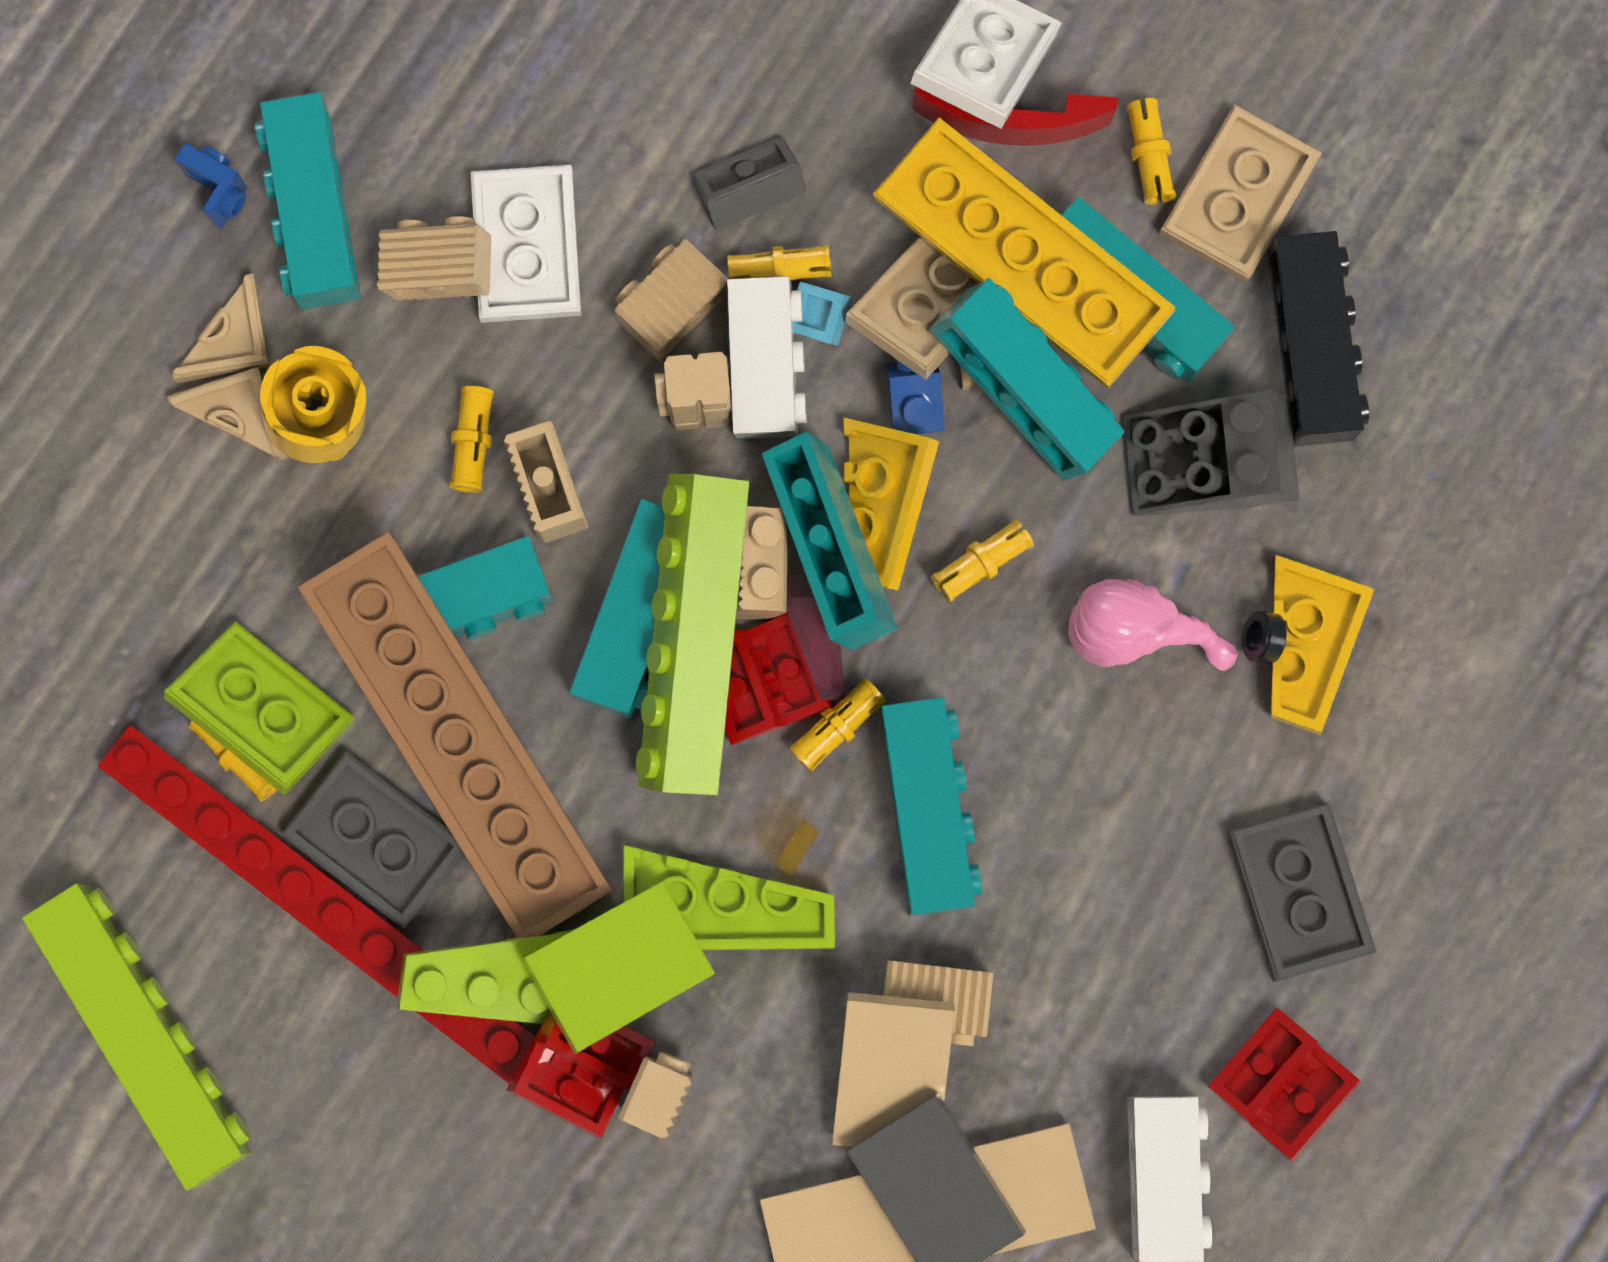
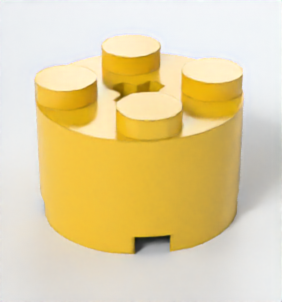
[260,346,366,463]

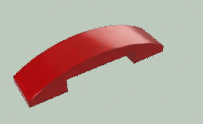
[912,86,1118,146]

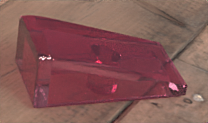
[787,596,845,700]

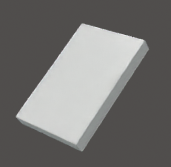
[910,0,1062,129]
[471,165,582,323]

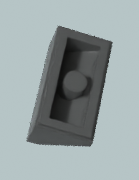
[691,136,807,229]

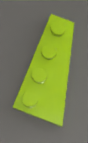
[624,845,835,950]
[397,930,573,1024]

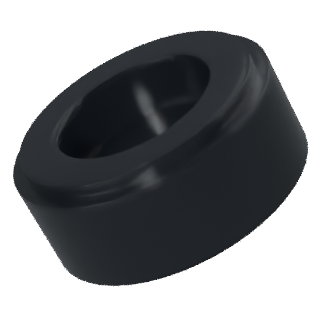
[1242,611,1287,664]

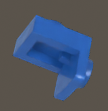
[174,143,247,228]
[884,359,945,434]

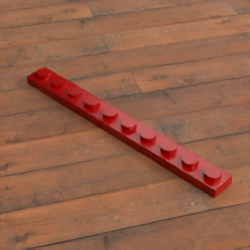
[97,725,536,1084]

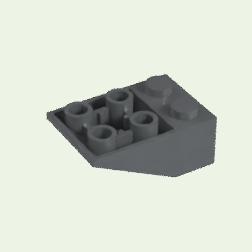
[1124,389,1300,516]

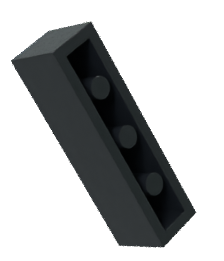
[1267,231,1369,447]

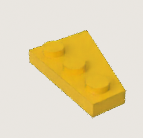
[844,418,939,591]
[1271,555,1374,736]

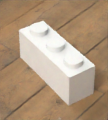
[727,277,807,439]
[1127,1096,1212,1262]

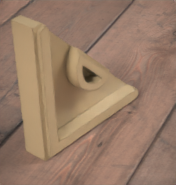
[172,273,270,383]
[167,367,288,460]

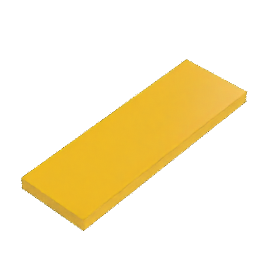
[873,118,1176,389]

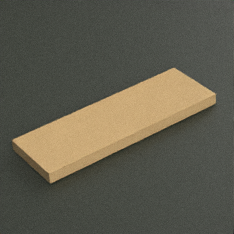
[760,1123,1096,1262]

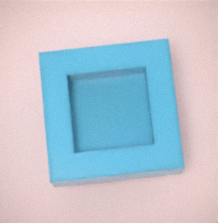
[793,281,852,346]

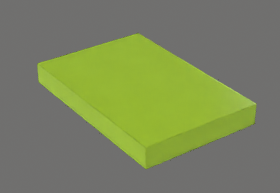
[164,621,354,795]
[522,881,715,1054]

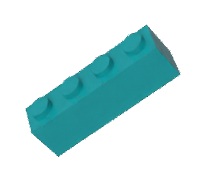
[255,92,362,310]
[1062,196,1235,384]
[929,277,1125,481]
[761,431,898,650]
[570,499,665,720]
[418,536,554,640]
[880,697,982,917]

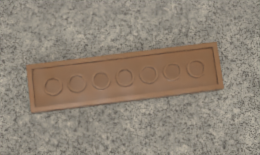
[298,532,612,938]

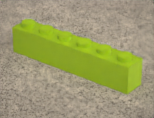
[636,474,749,795]
[22,883,252,1191]

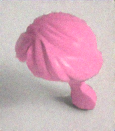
[1068,579,1238,671]

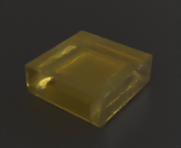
[775,821,820,879]

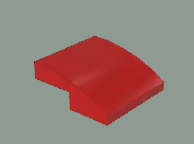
[725,611,834,745]
[1208,1007,1360,1163]
[506,1013,655,1138]

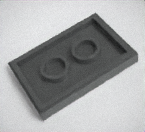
[281,751,464,930]
[1227,801,1377,982]
[847,1093,1026,1262]

